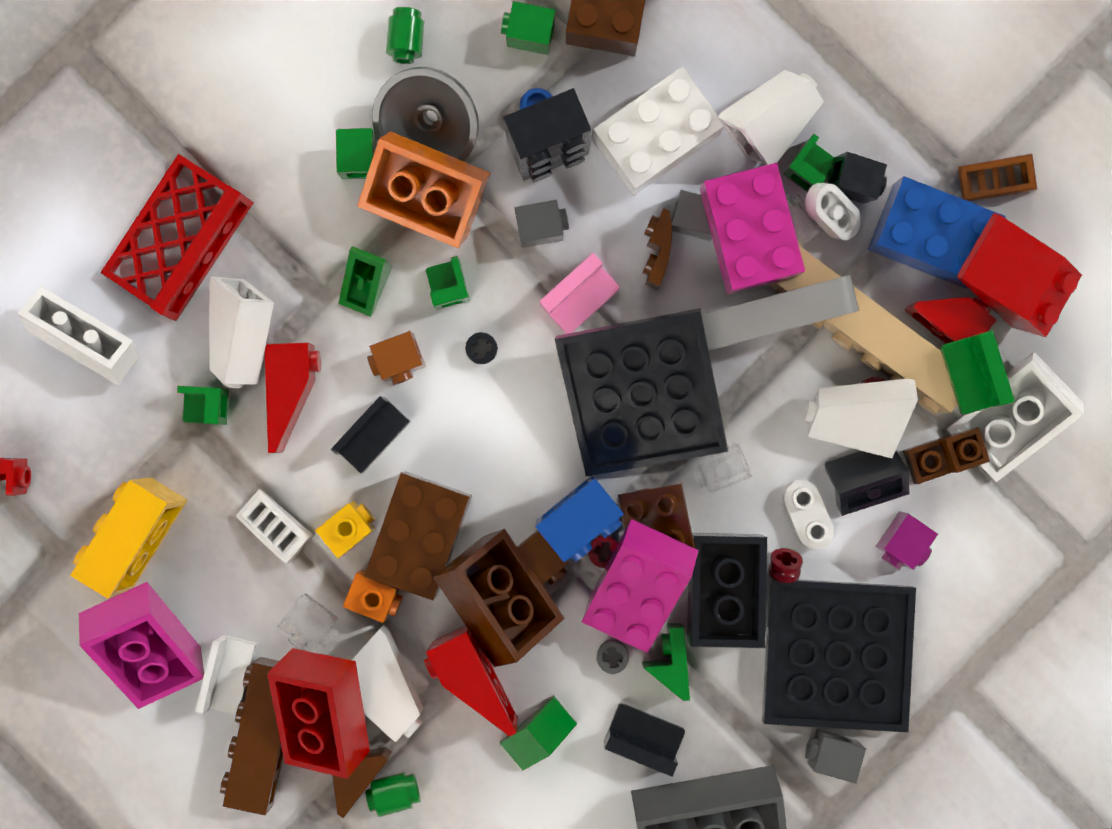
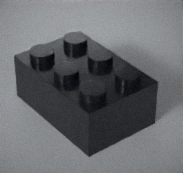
[503,88,592,182]
[687,533,767,648]

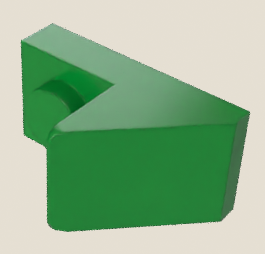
[641,622,690,701]

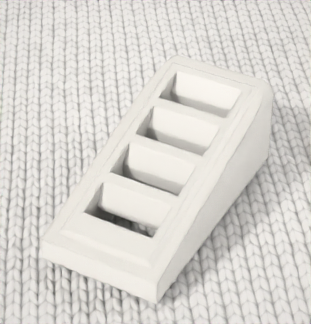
[236,489,314,564]

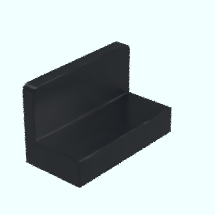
[330,396,411,474]
[825,450,910,516]
[603,703,685,777]

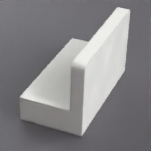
[195,635,258,715]

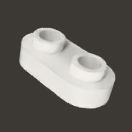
[805,183,861,240]
[782,480,834,550]

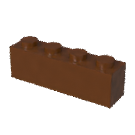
[220,657,283,816]

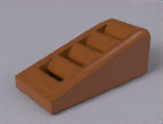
[958,154,1037,202]

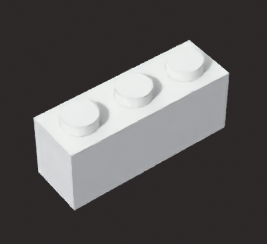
[18,286,139,385]

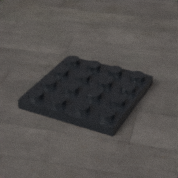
[554,308,728,476]
[762,578,916,733]

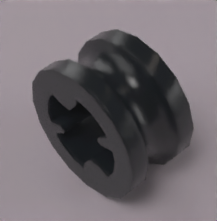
[465,332,498,364]

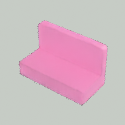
[539,253,620,334]

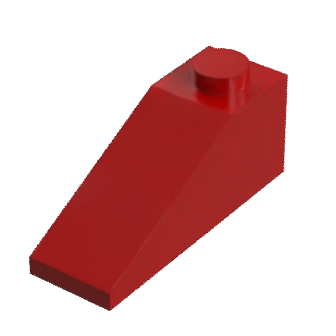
[264,342,321,453]

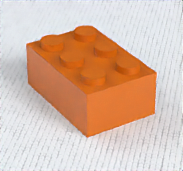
[357,131,491,248]

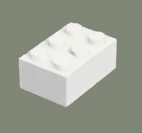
[592,66,724,196]

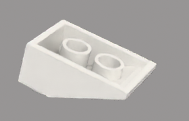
[947,352,1084,482]

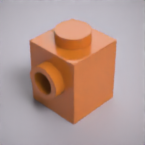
[343,570,403,623]

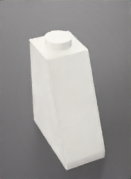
[718,70,824,166]
[209,276,274,388]
[803,379,918,458]
[352,624,424,742]

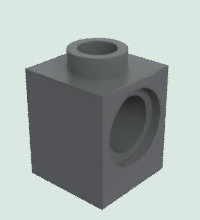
[805,729,866,784]

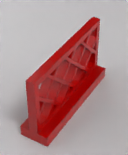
[100,153,254,321]

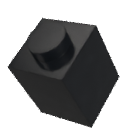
[827,152,887,204]

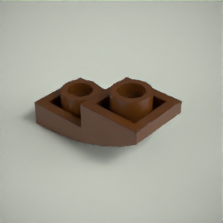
[642,208,672,290]
[903,427,990,484]

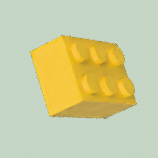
[70,477,188,599]

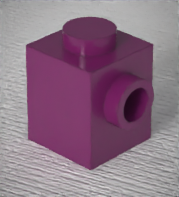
[875,511,938,570]

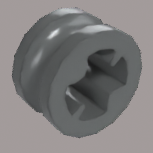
[596,640,629,674]

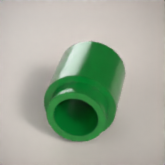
[386,7,424,64]
[365,772,421,817]

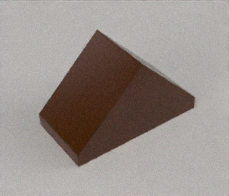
[332,747,392,818]

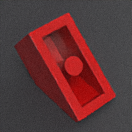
[904,297,997,344]

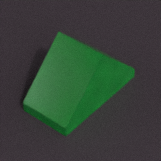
[338,246,393,317]
[500,696,577,771]

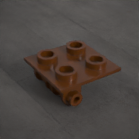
[618,483,695,548]

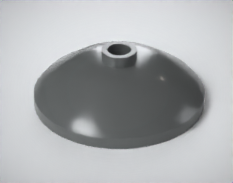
[372,67,479,161]

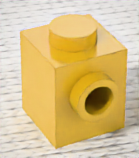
[315,501,376,559]

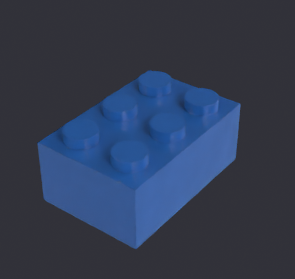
[867,176,1006,289]
[535,476,624,562]

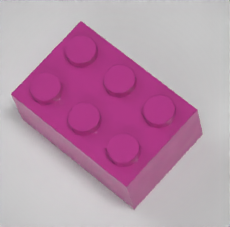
[699,163,805,295]
[581,519,699,653]
[78,582,204,709]

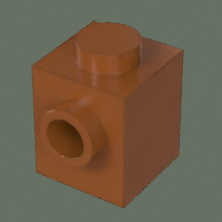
[367,331,426,385]

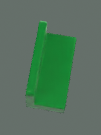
[940,330,1015,415]

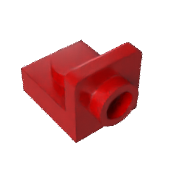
[0,458,32,496]

